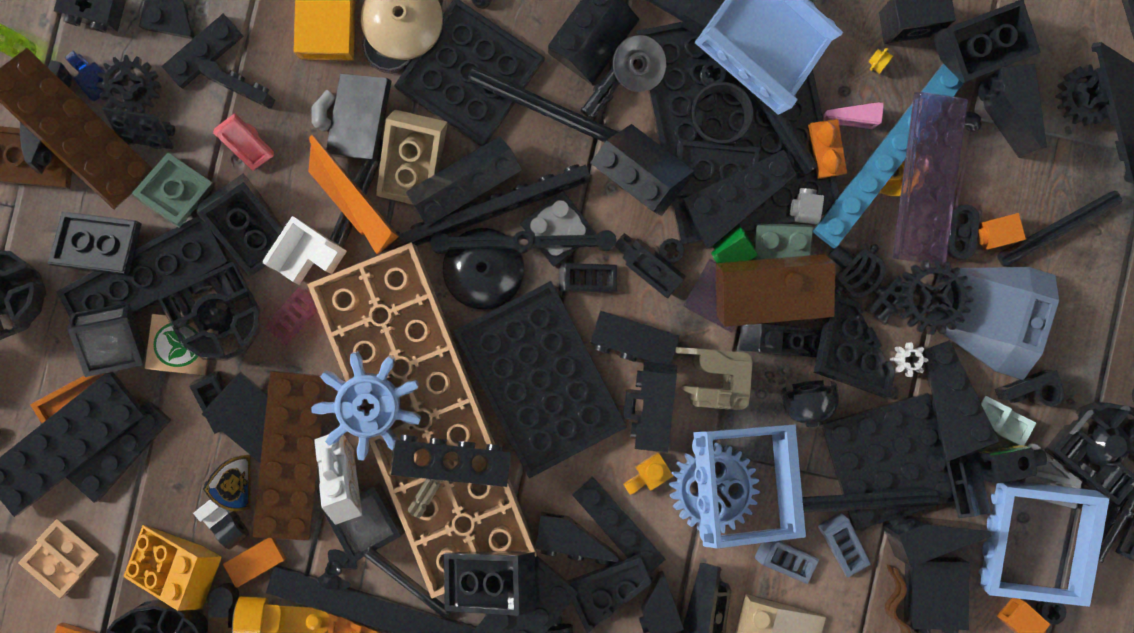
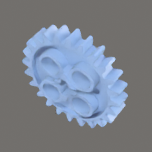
[669,443,760,533]

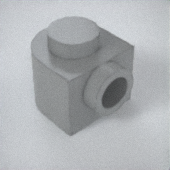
[790,188,824,225]

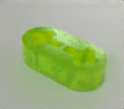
[0,24,37,58]

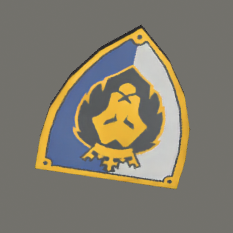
[203,454,250,511]

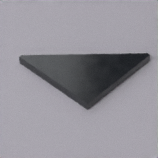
[1091,42,1134,182]

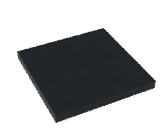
[394,0,545,147]

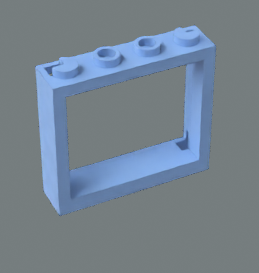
[692,425,806,549]
[978,481,1109,607]

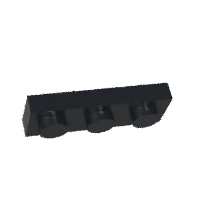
[162,13,244,89]

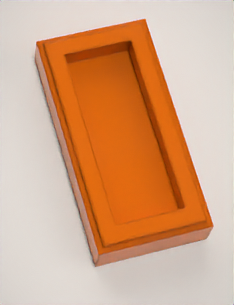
[223,538,286,588]

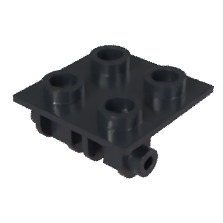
[102,107,175,150]

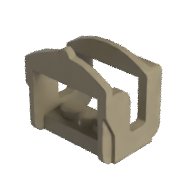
[676,347,752,410]

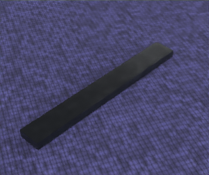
[266,565,476,633]

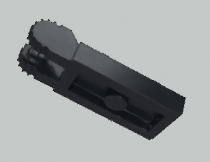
[198,59,275,109]

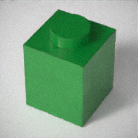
[711,224,758,263]

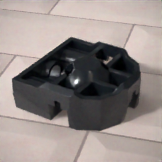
[0,250,46,340]
[158,262,261,361]
[1045,401,1134,505]

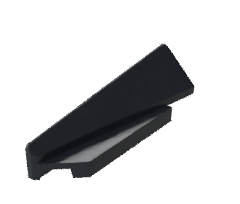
[681,563,731,633]

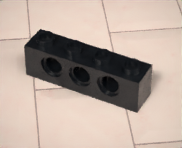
[389,435,511,487]

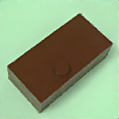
[716,254,835,327]

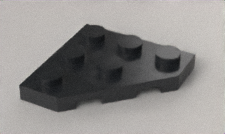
[813,293,895,398]

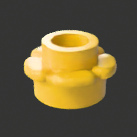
[868,48,893,74]

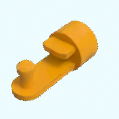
[232,596,329,633]

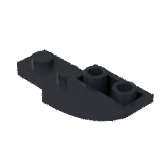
[20,60,72,174]

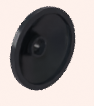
[443,228,524,310]

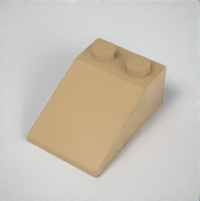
[376,110,448,204]
[735,594,826,633]

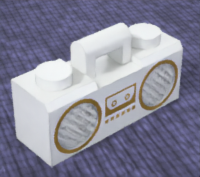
[315,434,362,525]

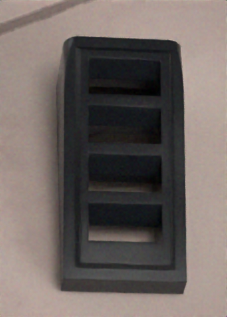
[559,263,617,292]
[189,371,225,434]

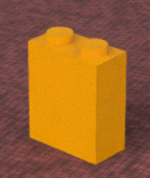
[294,0,356,61]

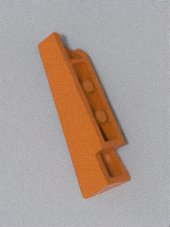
[308,135,399,254]

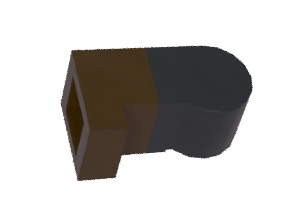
[207,583,239,633]

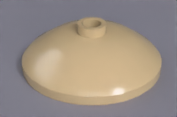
[361,0,443,60]

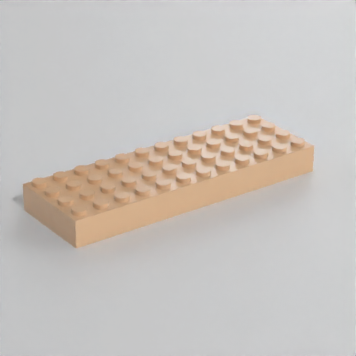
[307,243,537,598]

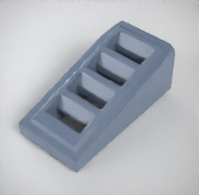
[818,513,871,578]
[755,540,819,584]

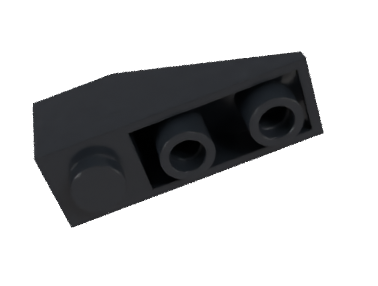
[739,324,822,357]
[535,512,619,565]

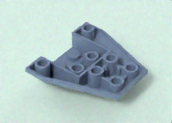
[925,267,1059,380]

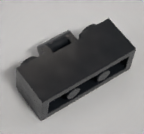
[623,362,677,453]

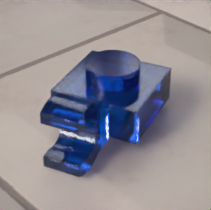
[65,50,106,102]

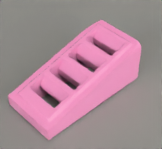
[823,102,883,129]

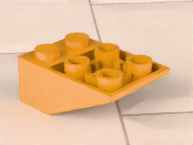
[123,525,222,611]

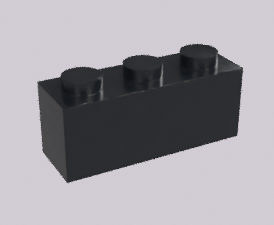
[590,310,680,364]

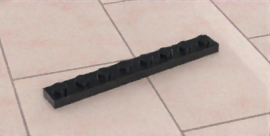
[382,164,590,254]

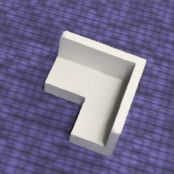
[263,216,347,285]

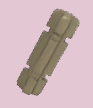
[408,479,443,518]

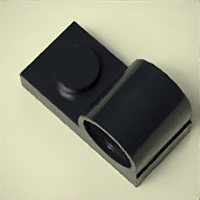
[994,370,1064,407]

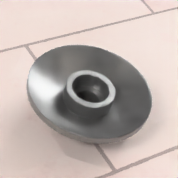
[613,35,666,92]

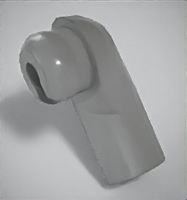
[311,90,336,131]

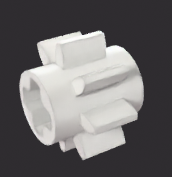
[890,342,928,377]

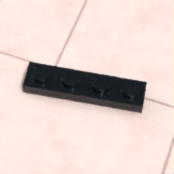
[572,476,666,573]

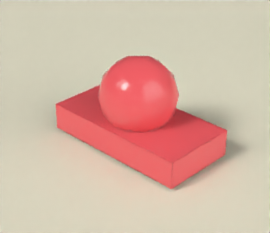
[213,113,274,171]

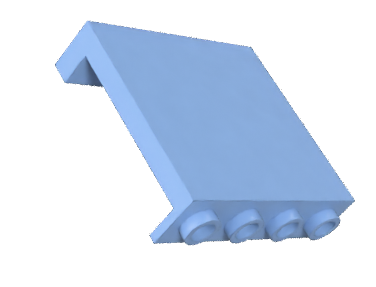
[695,0,843,115]

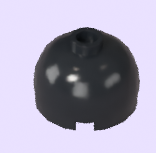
[781,380,839,427]

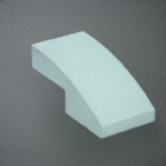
[981,396,1036,446]

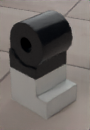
[193,500,249,550]

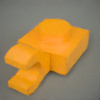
[623,452,673,495]

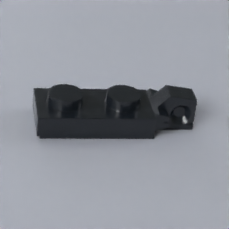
[615,233,686,298]

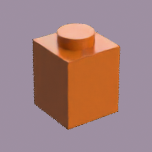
[977,213,1026,250]
[997,598,1051,633]

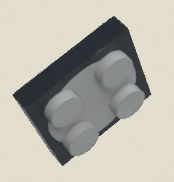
[520,191,596,267]

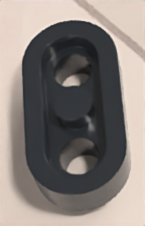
[945,204,980,260]

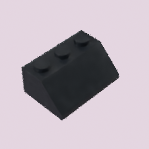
[548,0,640,85]
[932,0,1041,83]
[590,124,695,216]

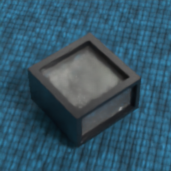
[67,302,145,377]
[325,483,405,564]

